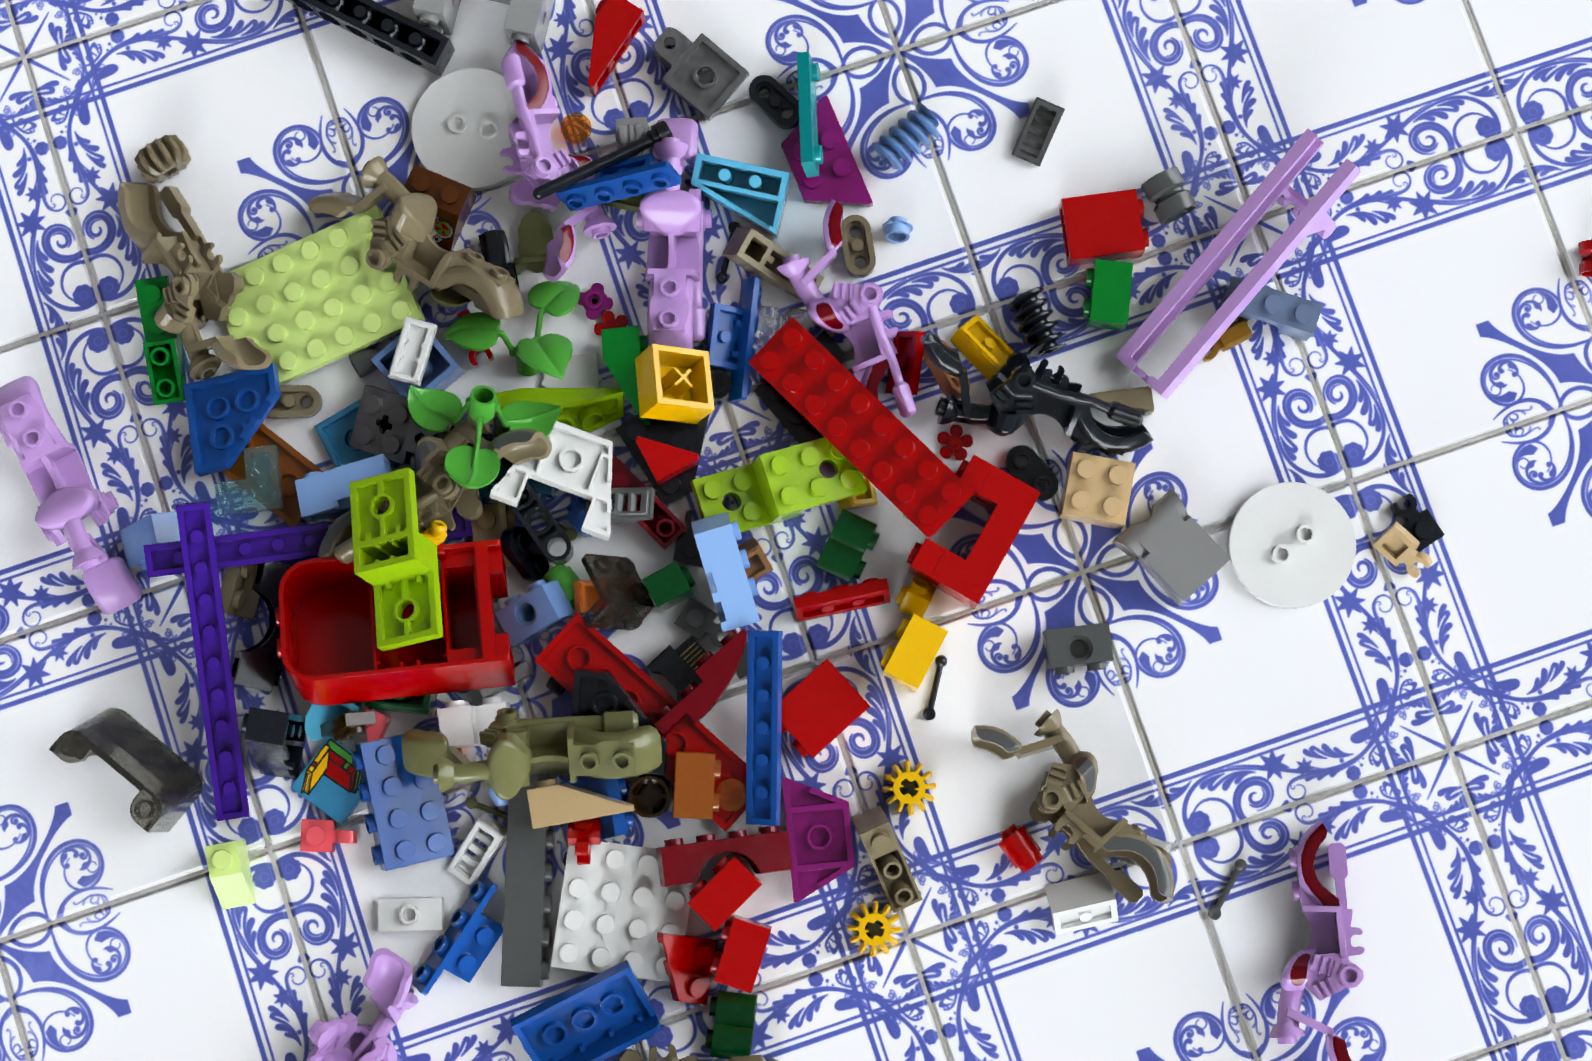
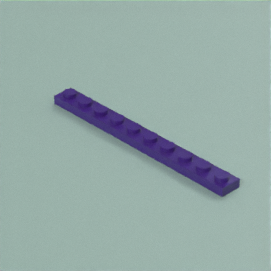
[176,500,250,821]
[143,507,473,578]

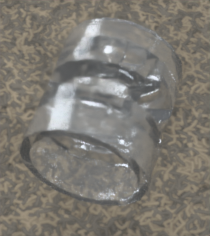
[757,305,805,346]

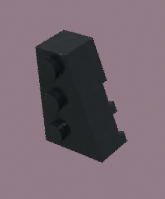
[242,707,306,780]

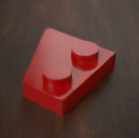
[657,932,717,1005]

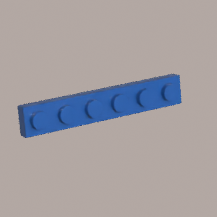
[746,630,783,826]

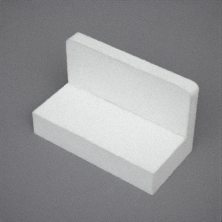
[1044,873,1119,935]

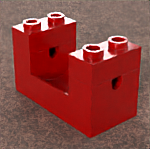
[906,454,1041,609]

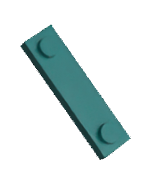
[797,51,824,178]

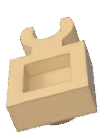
[1372,521,1433,579]

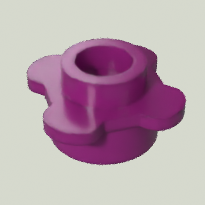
[578,283,614,320]

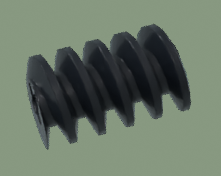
[1009,286,1067,358]

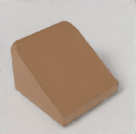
[738,538,774,580]

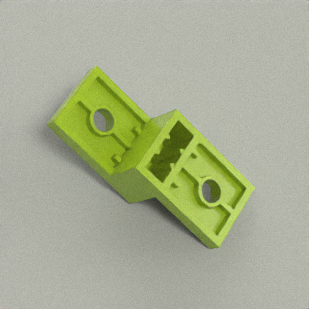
[690,437,868,533]
[349,467,443,652]

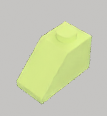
[205,840,256,910]

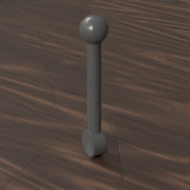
[1208,859,1247,920]

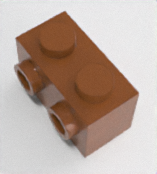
[672,751,721,819]

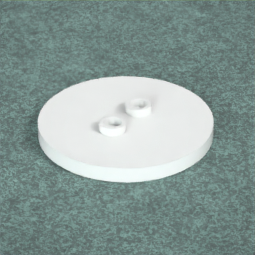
[411,68,517,191]
[1228,482,1356,609]

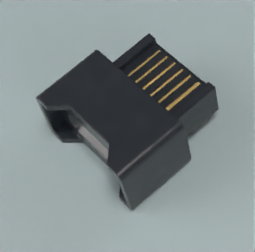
[646,635,707,702]

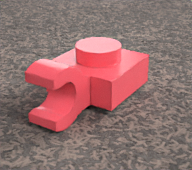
[300,819,358,852]

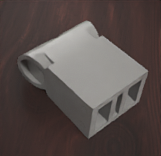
[1112,489,1231,607]

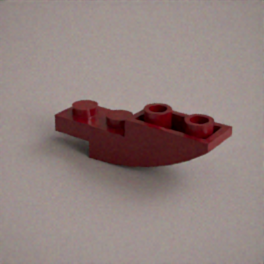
[611,453,687,550]
[654,629,748,735]

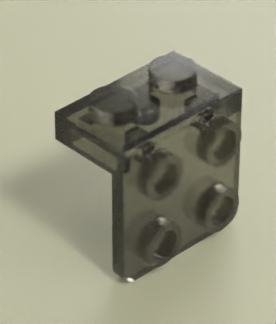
[581,554,655,631]

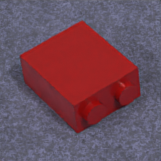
[1058,189,1149,267]
[781,659,870,758]

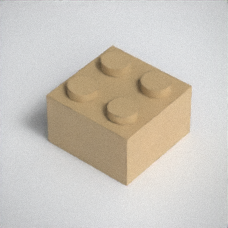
[1058,451,1136,530]

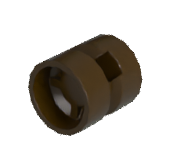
[628,776,673,818]

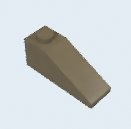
[722,227,824,300]

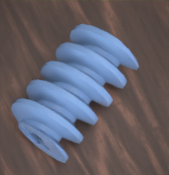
[872,103,940,171]

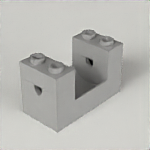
[412,0,555,54]

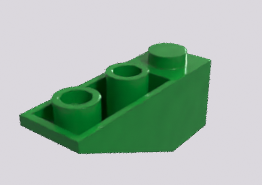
[601,325,650,425]

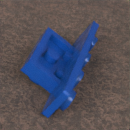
[556,153,682,211]
[705,276,762,403]
[412,875,503,996]

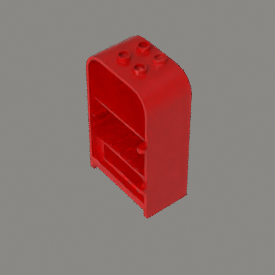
[275,539,516,706]

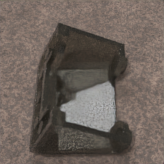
[49,708,204,833]

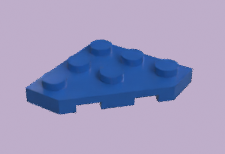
[184,363,281,477]

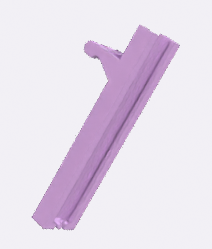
[1115,128,1361,399]

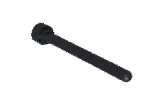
[533,121,673,200]

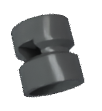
[1141,167,1198,225]

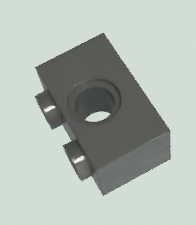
[1042,622,1114,675]

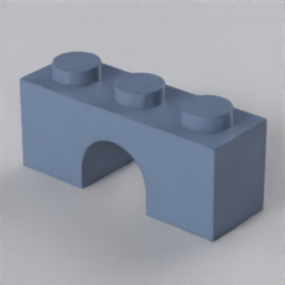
[1218,276,1323,341]

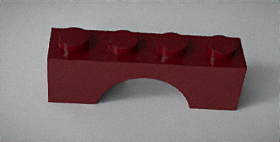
[656,825,793,887]

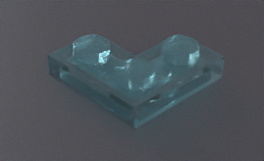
[214,445,283,516]

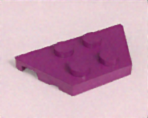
[781,95,873,207]
[782,778,855,902]

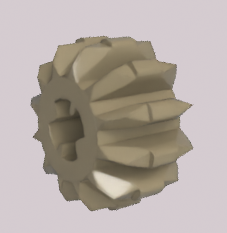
[134,135,191,184]

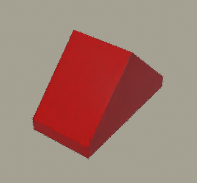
[636,436,700,485]

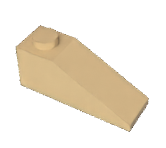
[526,779,635,829]

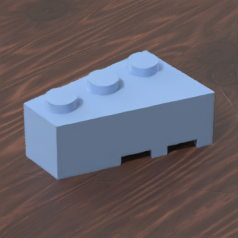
[295,454,395,523]
[690,512,760,632]

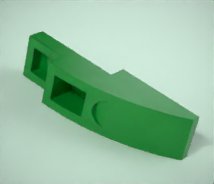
[134,276,186,405]

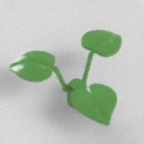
[444,281,580,380]
[407,385,561,489]

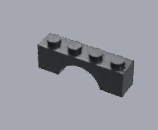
[231,561,293,692]

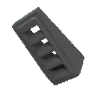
[1011,97,1065,167]
[585,487,655,525]

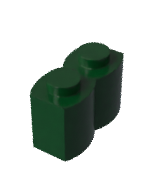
[816,509,880,583]
[705,990,758,1059]

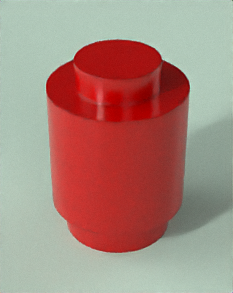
[997,824,1044,873]

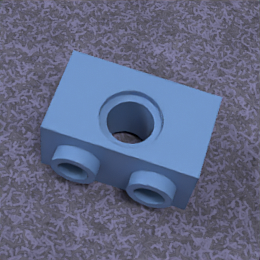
[495,579,575,647]

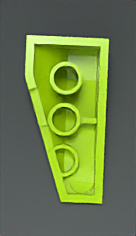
[493,388,624,437]

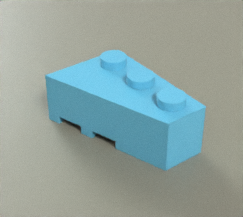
[690,153,791,238]

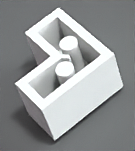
[437,697,510,749]

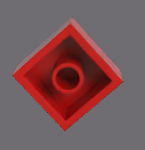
[687,856,763,931]
[710,915,772,993]

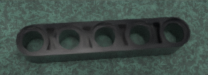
[468,434,574,565]

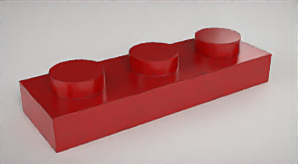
[793,578,891,622]

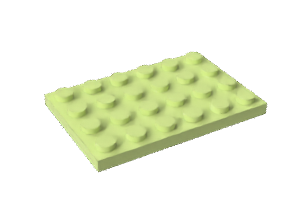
[225,205,426,386]

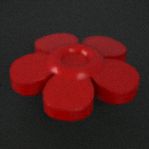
[594,311,629,336]
[937,425,973,461]

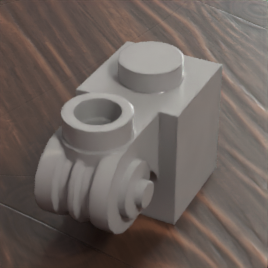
[615,117,651,159]

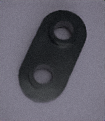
[749,75,799,129]
[1005,445,1058,502]
[500,526,549,582]

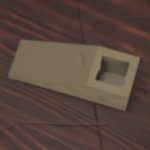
[852,805,923,913]

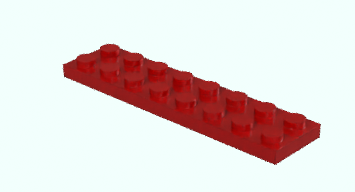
[748,317,975,539]
[534,613,746,832]

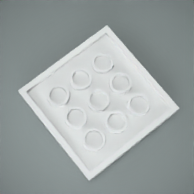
[550,841,693,983]

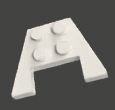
[489,421,613,541]

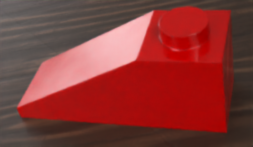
[588,0,646,96]

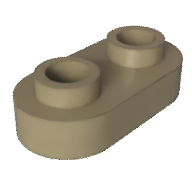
[841,215,876,278]
[267,385,322,419]

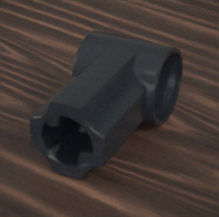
[478,230,519,289]

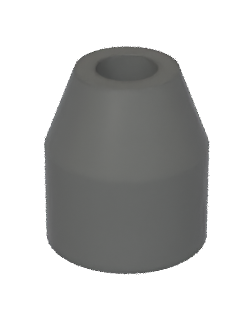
[349,347,379,378]

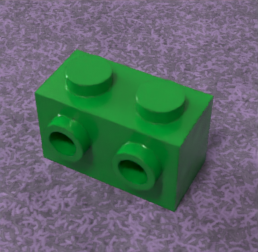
[1082,259,1133,331]

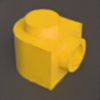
[895,577,937,618]

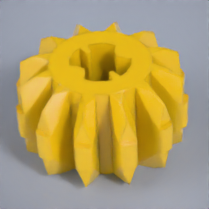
[881,760,936,815]
[847,901,902,957]

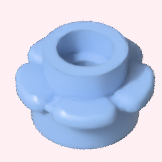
[882,216,913,243]

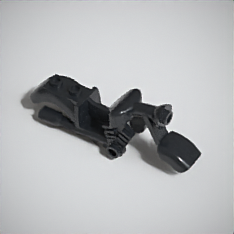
[921,332,1154,457]

